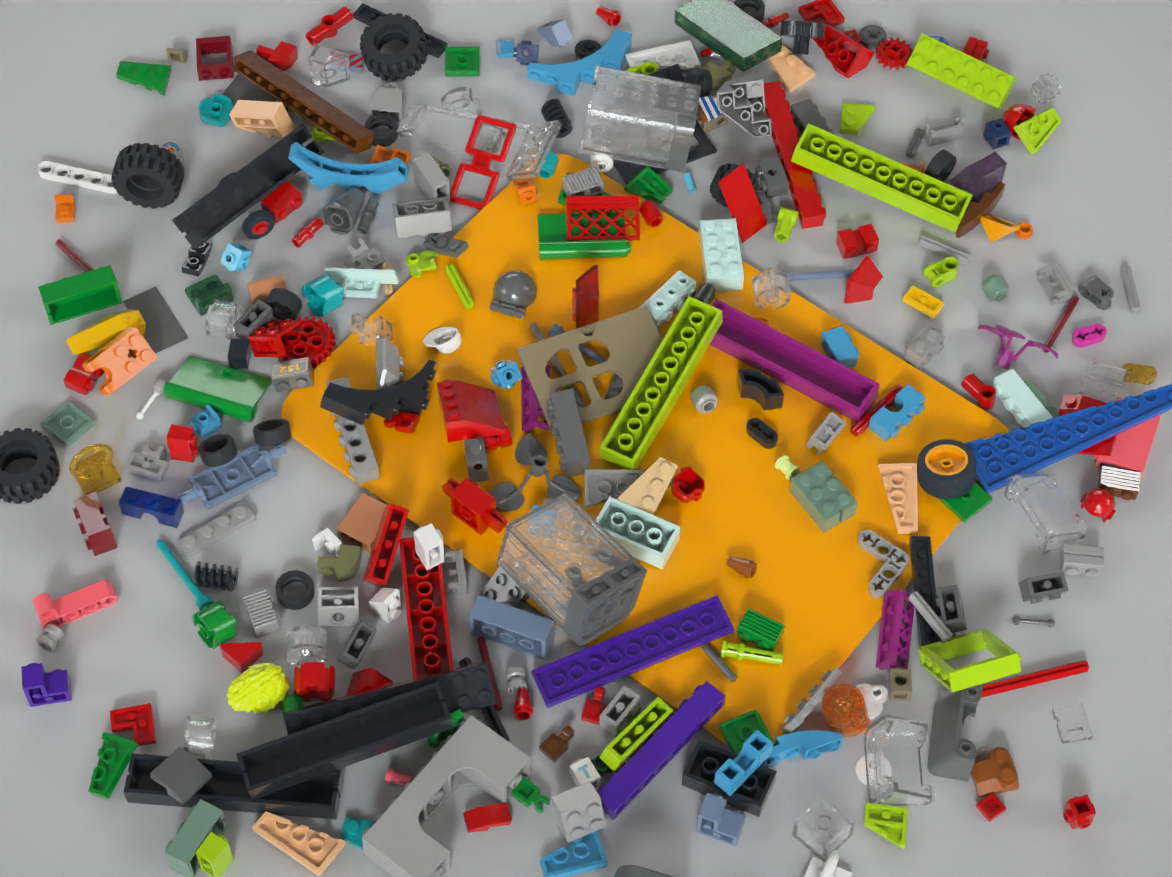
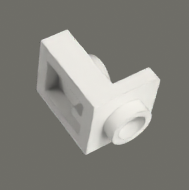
[312,527,343,557]

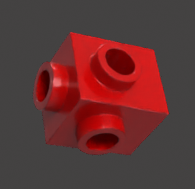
[1063,794,1096,829]

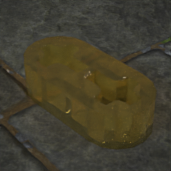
[1120,363,1157,385]

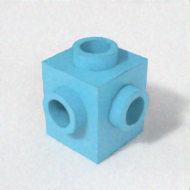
[220,243,252,272]

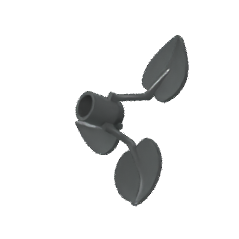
[492,433,582,511]

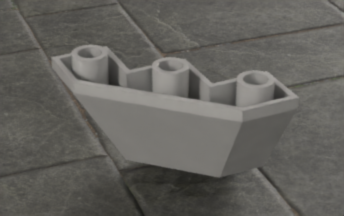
[716,73,772,138]

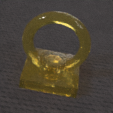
[69,444,122,496]

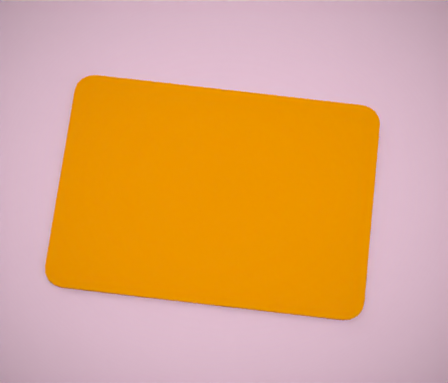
[281,154,1009,745]

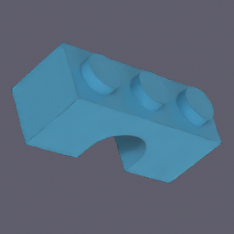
[869,384,926,441]
[714,730,773,796]

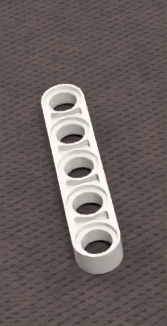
[38,161,117,194]

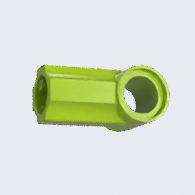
[774,207,799,243]

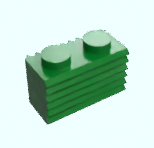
[737,608,785,651]

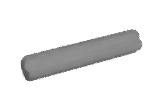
[919,235,971,265]
[1120,265,1141,312]
[908,591,952,642]

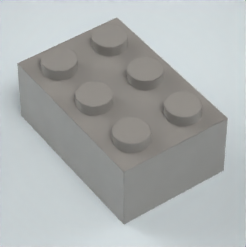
[392,197,452,238]

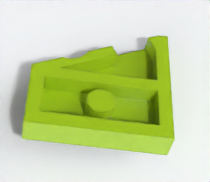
[840,102,876,135]

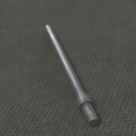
[529,323,587,407]

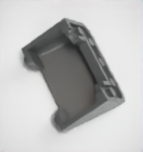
[927,685,983,782]

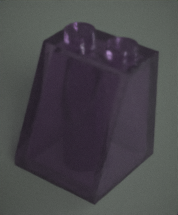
[950,152,1007,204]

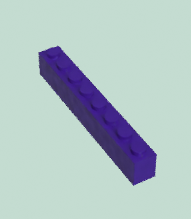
[596,681,725,820]

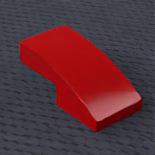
[463,802,512,833]

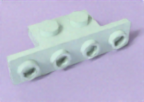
[324,267,399,298]

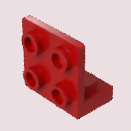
[248,319,299,357]

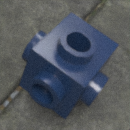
[513,40,539,66]
[983,118,1011,150]

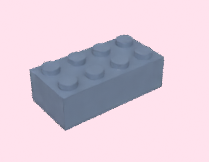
[469,595,554,660]

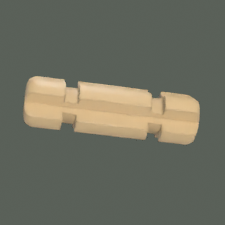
[382,262,393,295]

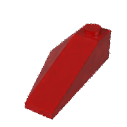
[814,19,875,79]

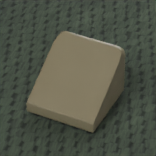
[166,48,188,64]

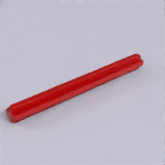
[981,660,1089,698]

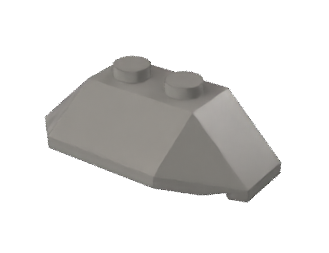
[376,334,404,389]

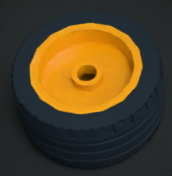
[917,439,976,499]

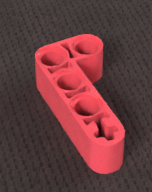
[33,580,118,629]

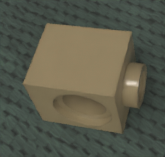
[888,667,912,701]

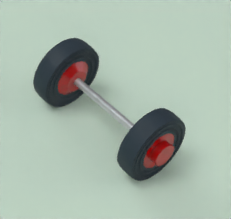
[218,172,275,240]

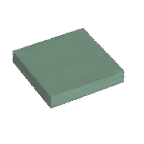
[40,400,96,448]

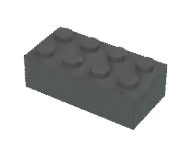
[546,389,590,477]

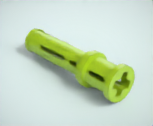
[720,640,783,666]

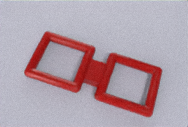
[450,114,517,210]

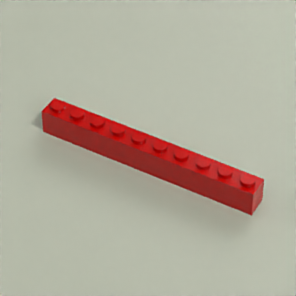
[764,81,826,229]

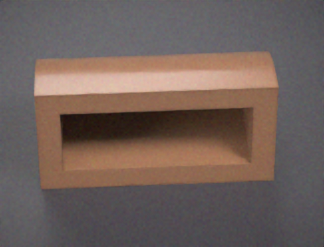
[247,274,287,306]

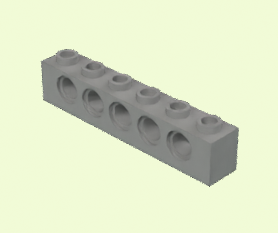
[324,376,379,484]

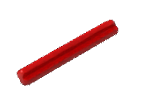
[850,384,903,437]

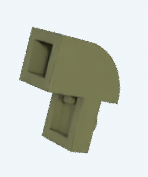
[702,57,736,90]
[317,545,362,582]

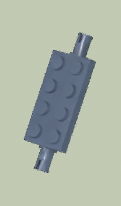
[177,443,287,510]

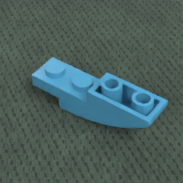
[761,730,844,766]

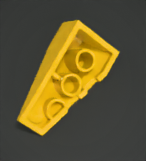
[66,309,146,355]

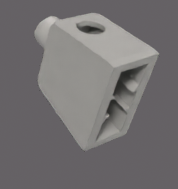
[369,82,403,122]

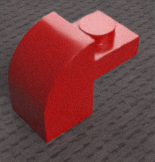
[256,41,298,72]

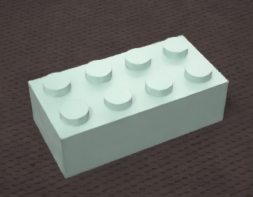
[699,218,744,291]
[592,496,681,570]

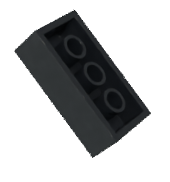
[682,740,777,817]

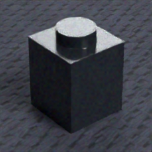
[227,338,252,369]

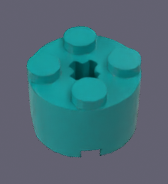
[302,273,344,317]

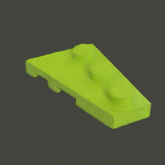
[1013,107,1062,154]

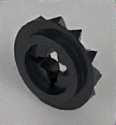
[575,40,602,60]

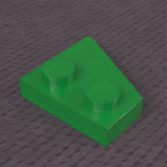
[624,166,674,204]

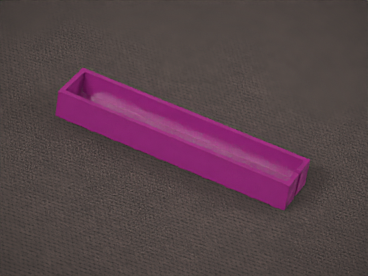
[710,299,879,422]

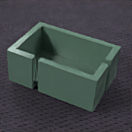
[789,461,858,533]
[165,799,227,877]

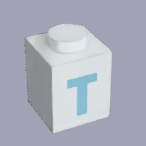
[570,757,600,788]

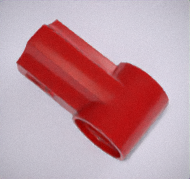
[961,374,996,410]

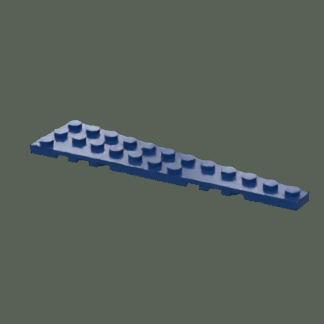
[964,384,1172,494]

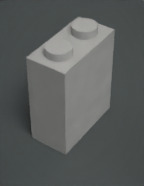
[413,152,450,205]

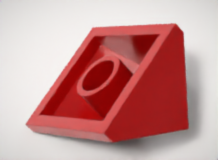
[844,256,883,304]
[346,667,393,696]

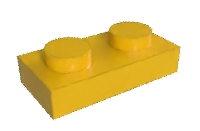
[902,285,944,319]

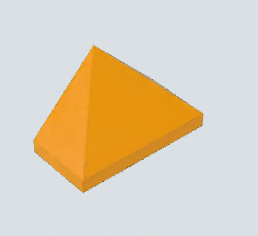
[980,215,1020,242]

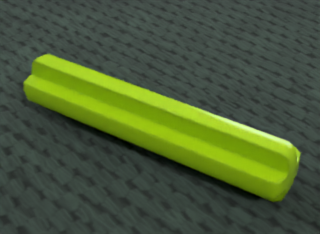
[445,264,474,309]

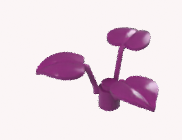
[978,324,1059,370]

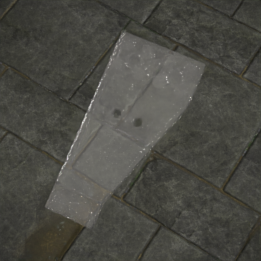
[397,104,562,181]

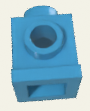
[190,404,222,439]

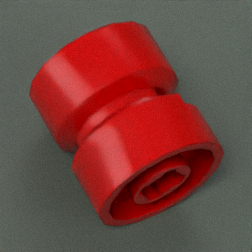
[482,422,513,453]

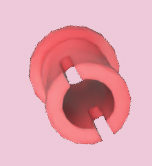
[385,768,413,786]

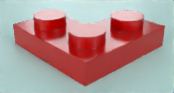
[798,0,845,27]
[109,703,157,747]

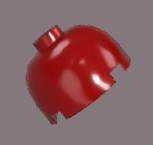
[1003,103,1036,140]

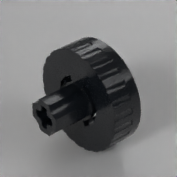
[780,21,825,55]

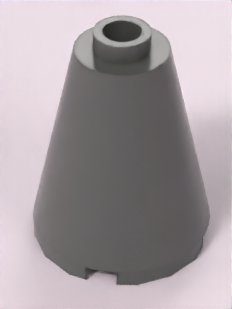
[321,188,365,235]

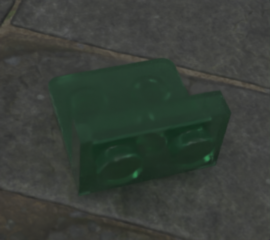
[185,275,234,316]

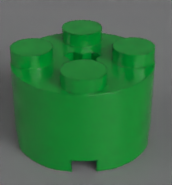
[192,600,237,649]

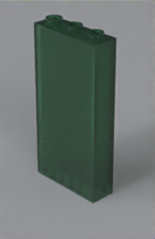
[675,0,782,72]

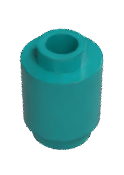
[537,152,559,179]

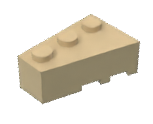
[617,457,678,515]

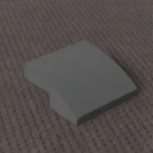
[150,747,212,804]

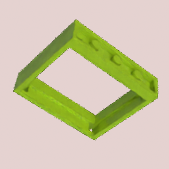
[918,628,1022,692]

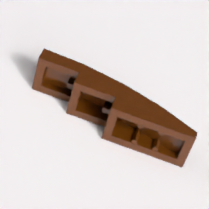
[956,182,1006,238]

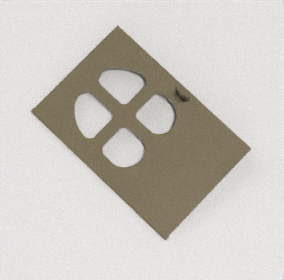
[516,305,662,430]

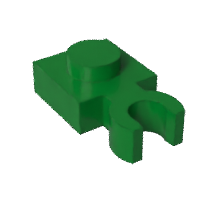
[511,777,550,814]

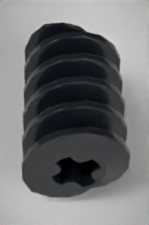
[541,99,573,138]
[194,561,238,592]

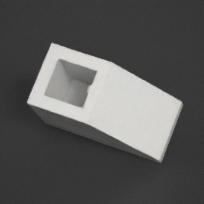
[369,588,402,624]

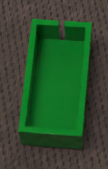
[38,265,122,325]

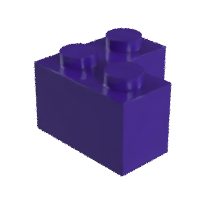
[21,663,72,707]

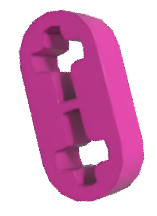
[1072,324,1107,348]

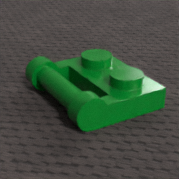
[428,710,464,748]

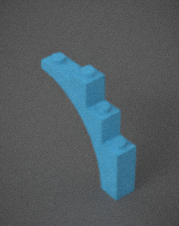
[527,29,632,96]
[288,142,410,195]

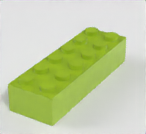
[906,33,1018,111]

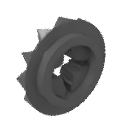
[859,25,887,47]

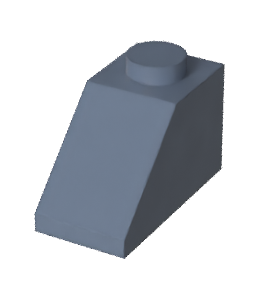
[537,19,573,48]

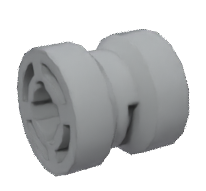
[36,624,65,652]
[504,667,527,694]

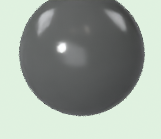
[493,270,537,309]

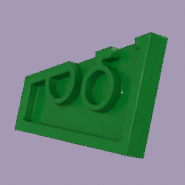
[116,61,172,96]
[88,732,138,800]

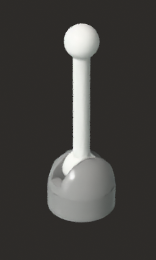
[136,379,166,419]

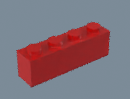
[362,503,409,588]

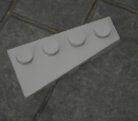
[781,667,843,734]

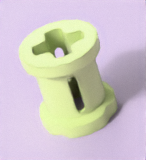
[775,455,800,481]

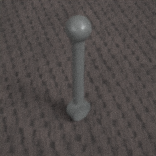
[1012,616,1055,627]

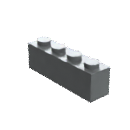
[790,99,834,135]

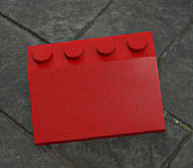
[437,380,506,442]

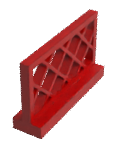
[566,195,640,241]

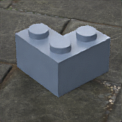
[696,793,746,846]

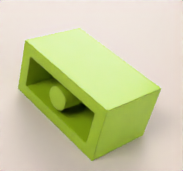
[195,832,233,877]

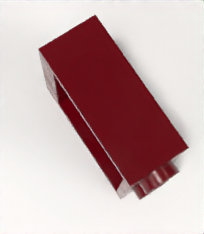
[196,36,234,81]

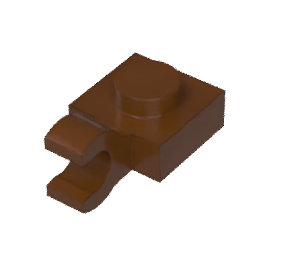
[539,725,574,763]

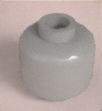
[690,385,718,413]

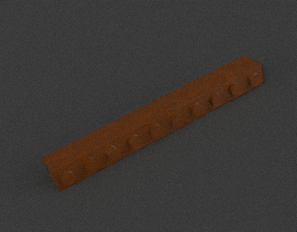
[234,50,374,154]

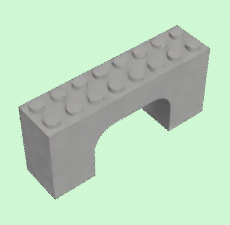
[362,715,531,877]

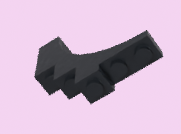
[320,359,437,425]

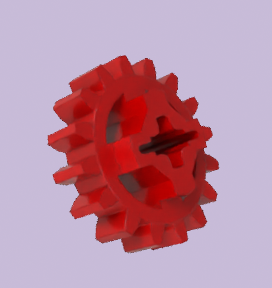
[876,37,913,70]

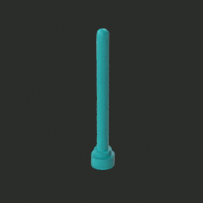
[156,540,214,610]

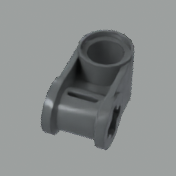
[1078,275,1114,310]

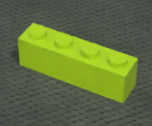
[599,696,673,772]

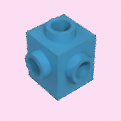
[490,360,523,389]

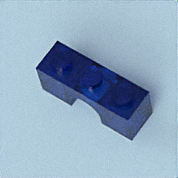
[119,486,184,528]

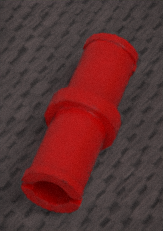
[291,217,324,248]

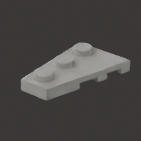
[585,469,643,508]

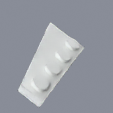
[625,40,701,70]

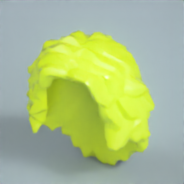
[226,663,290,714]

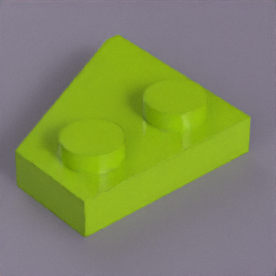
[863,803,908,849]

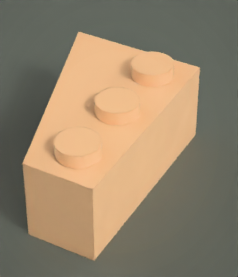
[229,100,295,139]

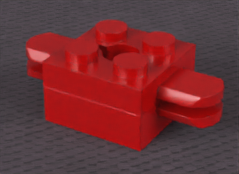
[442,478,508,535]

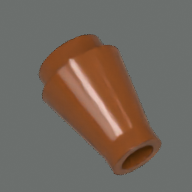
[726,555,757,578]

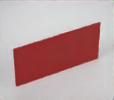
[718,163,767,243]

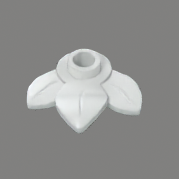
[850,683,888,720]

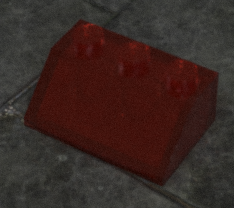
[572,265,599,329]

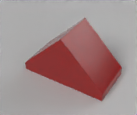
[220,642,263,673]

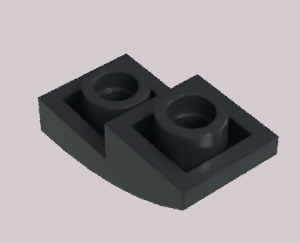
[181,242,212,277]

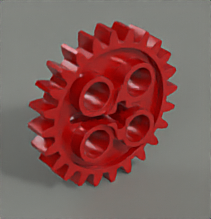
[278,316,336,367]

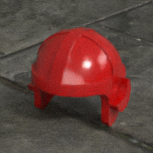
[671,467,705,503]
[1080,488,1116,523]

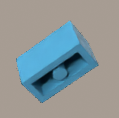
[821,326,859,368]

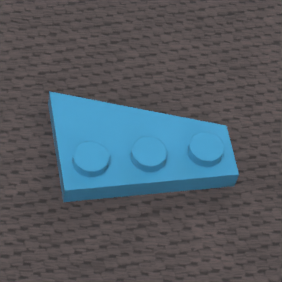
[540,831,608,877]

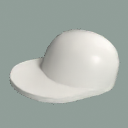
[423,327,462,354]

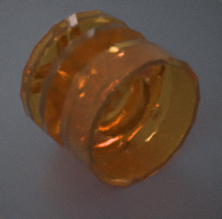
[821,684,869,738]

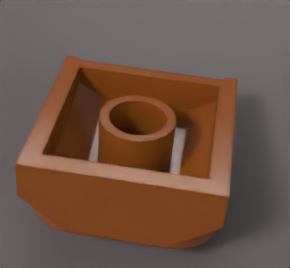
[970,747,1019,798]

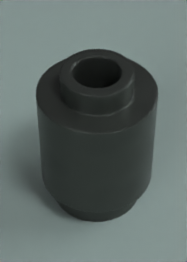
[692,283,715,305]

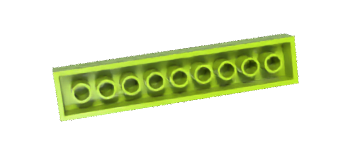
[791,123,973,233]
[599,296,723,470]

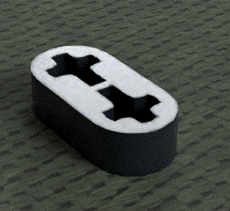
[746,418,778,449]

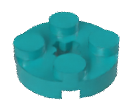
[199,94,234,127]

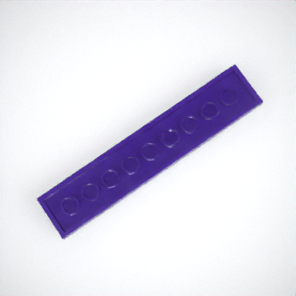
[531,595,734,708]

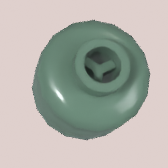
[982,274,1009,302]

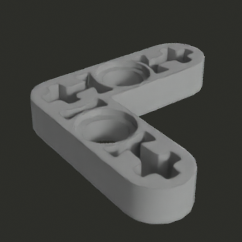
[858,530,909,598]

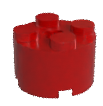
[293,662,335,702]

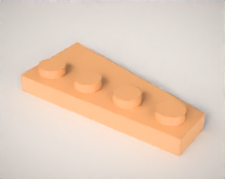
[756,33,815,93]
[878,463,918,534]
[252,811,346,877]

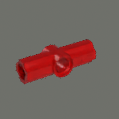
[305,7,353,46]

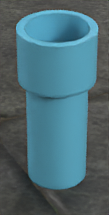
[683,173,696,193]

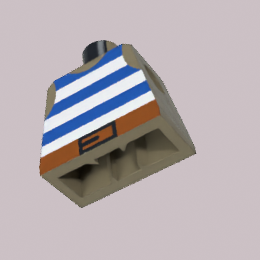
[696,95,728,133]

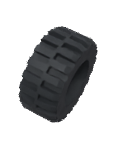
[360,13,428,81]
[111,143,184,209]
[0,428,60,504]

